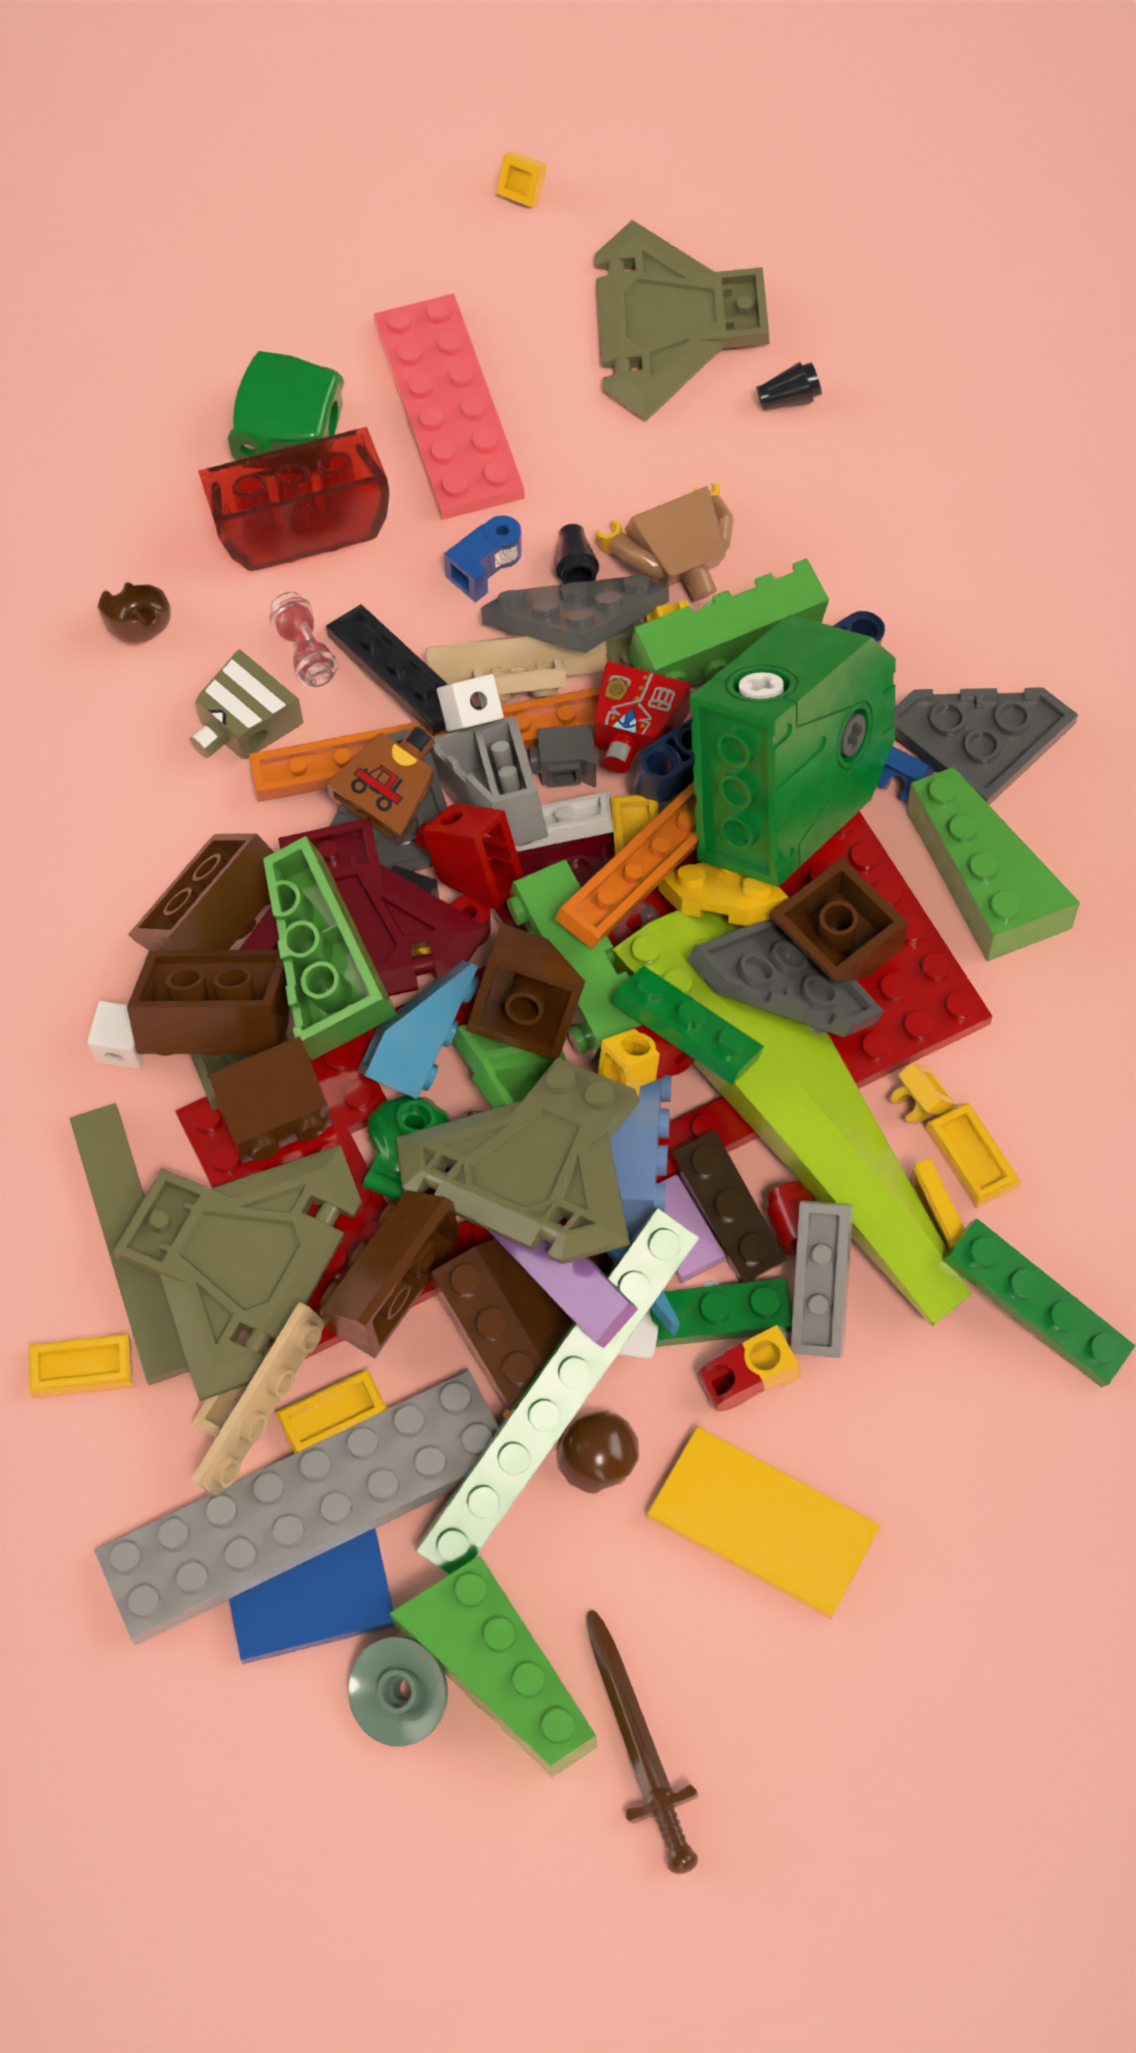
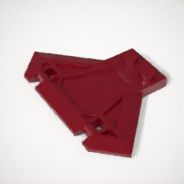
[239,818,490,996]

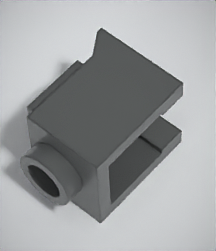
[530,724,597,787]

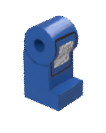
[444,515,522,603]

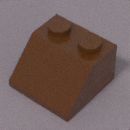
[770,858,908,983]
[466,923,585,1060]
[207,1036,333,1164]

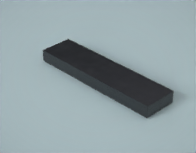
[326,604,448,736]

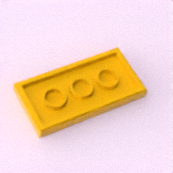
[647,1426,881,1620]

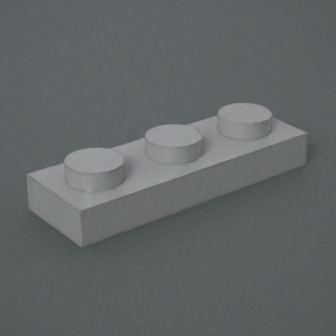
[791,1200,853,1358]

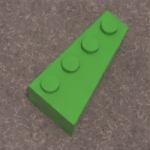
[628,558,829,686]
[906,767,1080,962]
[263,836,398,1060]
[507,859,643,1063]
[389,1555,597,1778]

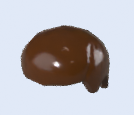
[97,582,171,644]
[557,1411,640,1494]

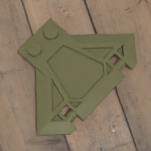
[595,220,770,421]
[396,1058,640,1264]
[113,1145,362,1401]

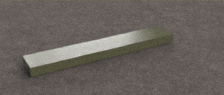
[69,1103,190,1385]

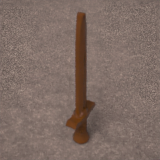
[587,1610,699,1875]

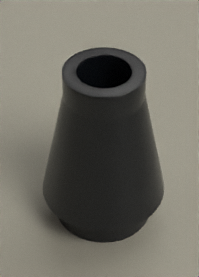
[756,361,822,411]
[556,523,600,584]

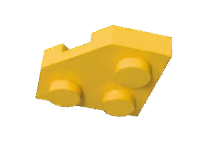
[659,862,789,926]

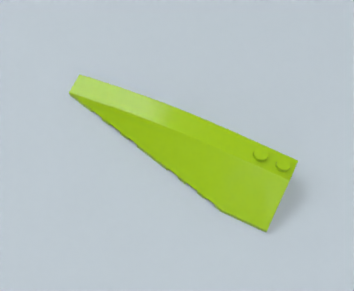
[613,910,972,1327]

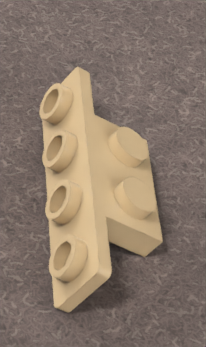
[426,635,607,701]
[192,1302,324,1497]

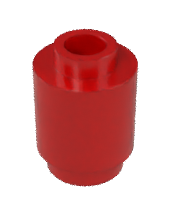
[766,1181,815,1256]

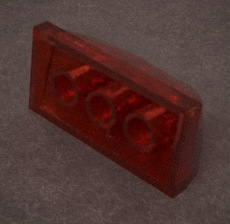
[198,426,390,571]

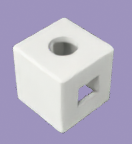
[437,674,504,732]
[87,1001,145,1069]

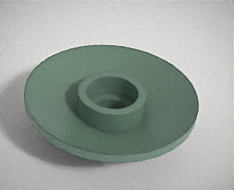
[348,1637,448,1747]

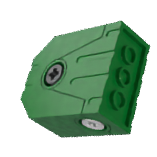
[690,614,896,887]

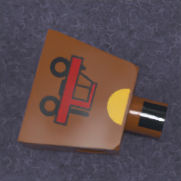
[327,726,435,846]

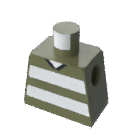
[190,649,304,759]

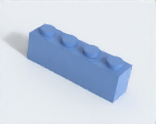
[610,1075,672,1233]

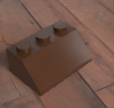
[128,833,274,951]
[127,949,289,1056]
[320,1190,460,1359]
[430,1238,572,1410]

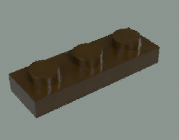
[670,1130,787,1283]

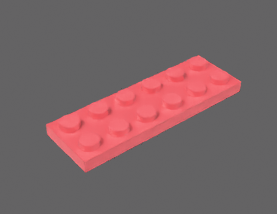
[374,293,525,520]

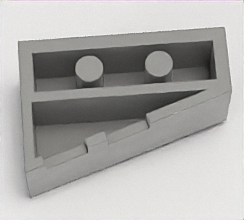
[430,716,548,846]

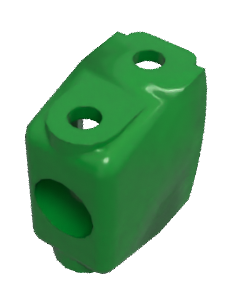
[228,351,345,470]

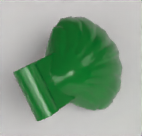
[363,1095,451,1202]

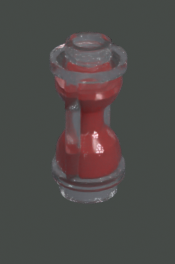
[269,592,339,687]

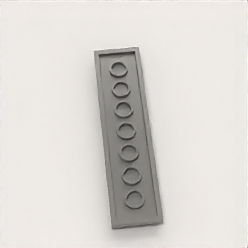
[94,1370,499,1646]

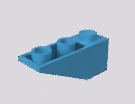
[357,960,479,1099]

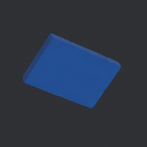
[229,1528,394,1664]

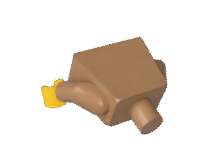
[595,483,734,602]

